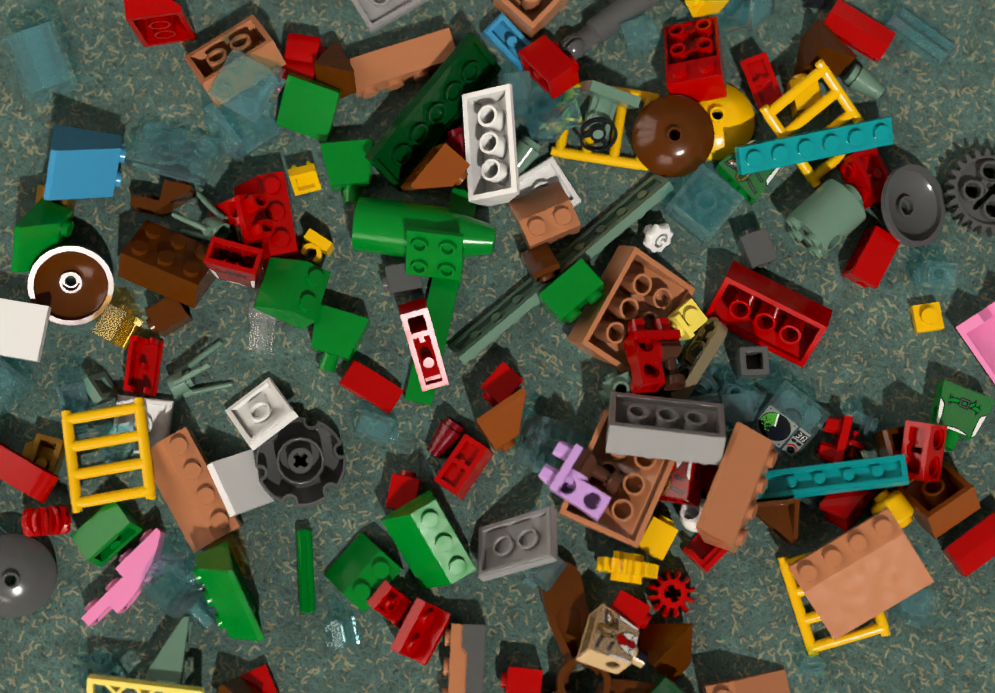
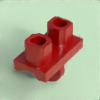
[815,415,865,463]

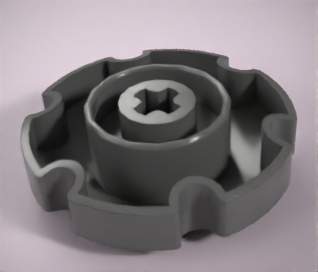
[255,417,346,508]

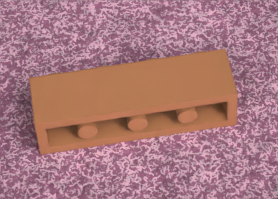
[348,28,456,98]

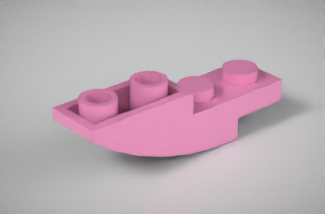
[81,528,166,626]

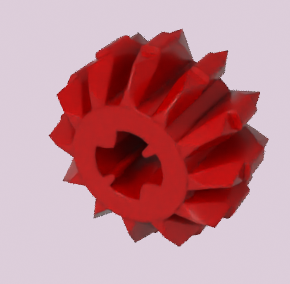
[21,505,71,537]
[647,569,696,618]

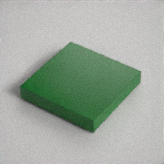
[276,72,342,143]

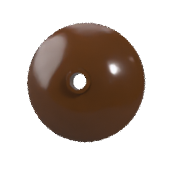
[632,95,714,178]
[27,244,114,326]

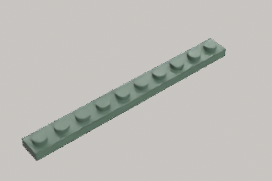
[448,173,674,365]

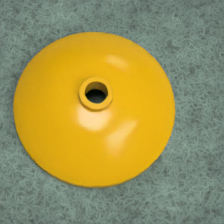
[675,84,755,161]

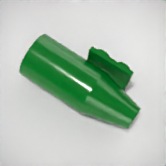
[352,196,496,281]

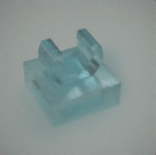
[324,616,360,650]

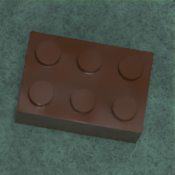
[118,220,221,308]

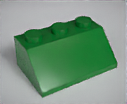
[381,490,476,589]
[192,542,265,641]

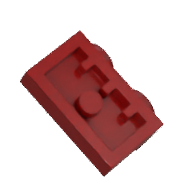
[837,148,889,210]
[390,597,452,666]

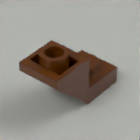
[130,178,196,217]
[520,243,561,284]

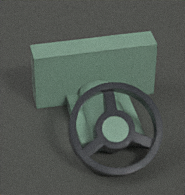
[579,80,641,152]

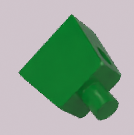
[320,139,374,205]
[311,304,370,373]

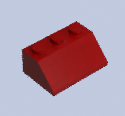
[124,0,197,47]
[234,171,302,264]

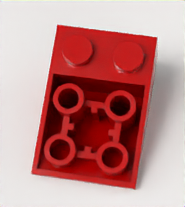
[664,16,727,102]

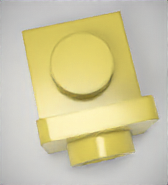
[666,298,708,341]

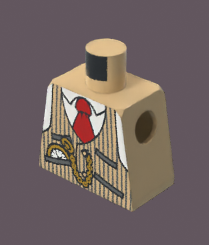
[576,603,648,674]

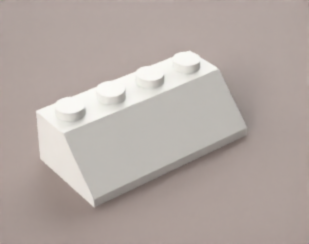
[462,83,520,207]

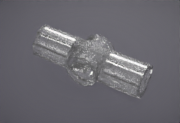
[248,267,279,354]

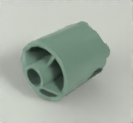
[786,179,866,260]

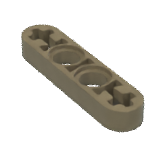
[659,317,728,400]

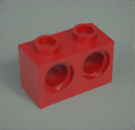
[901,420,947,482]

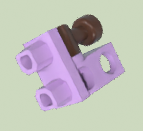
[538,441,625,522]

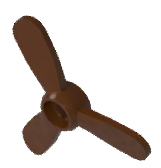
[539,560,656,693]

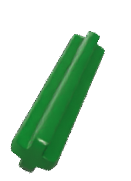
[296,529,316,613]

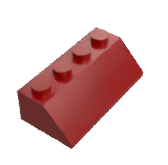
[705,261,833,368]

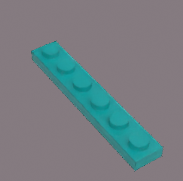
[734,116,894,175]
[756,454,909,502]

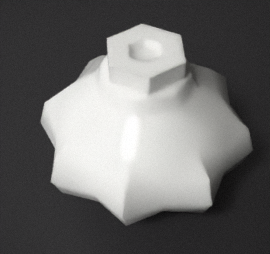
[643,223,674,253]

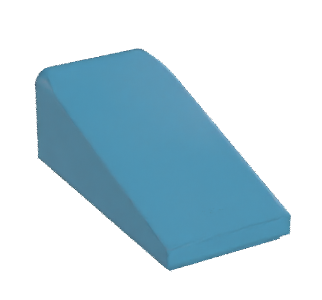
[481,13,531,71]

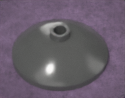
[881,164,945,247]
[0,533,57,618]

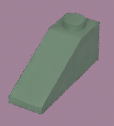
[141,616,194,693]

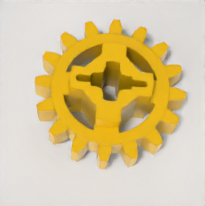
[596,551,659,585]

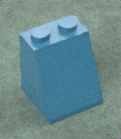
[44,124,126,200]

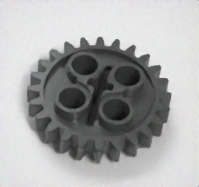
[943,148,995,237]

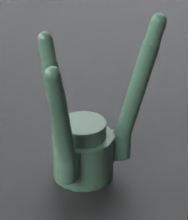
[171,192,230,241]
[166,340,234,398]

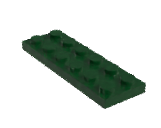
[365,32,502,192]

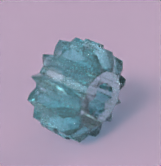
[71,651,122,693]

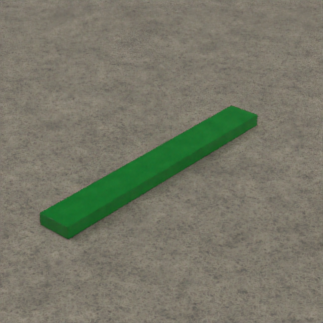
[405,188,478,406]

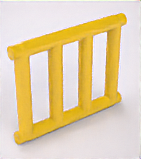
[760,59,864,188]
[550,81,660,171]
[61,397,156,513]
[777,552,891,658]

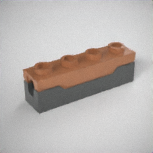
[443,623,486,693]

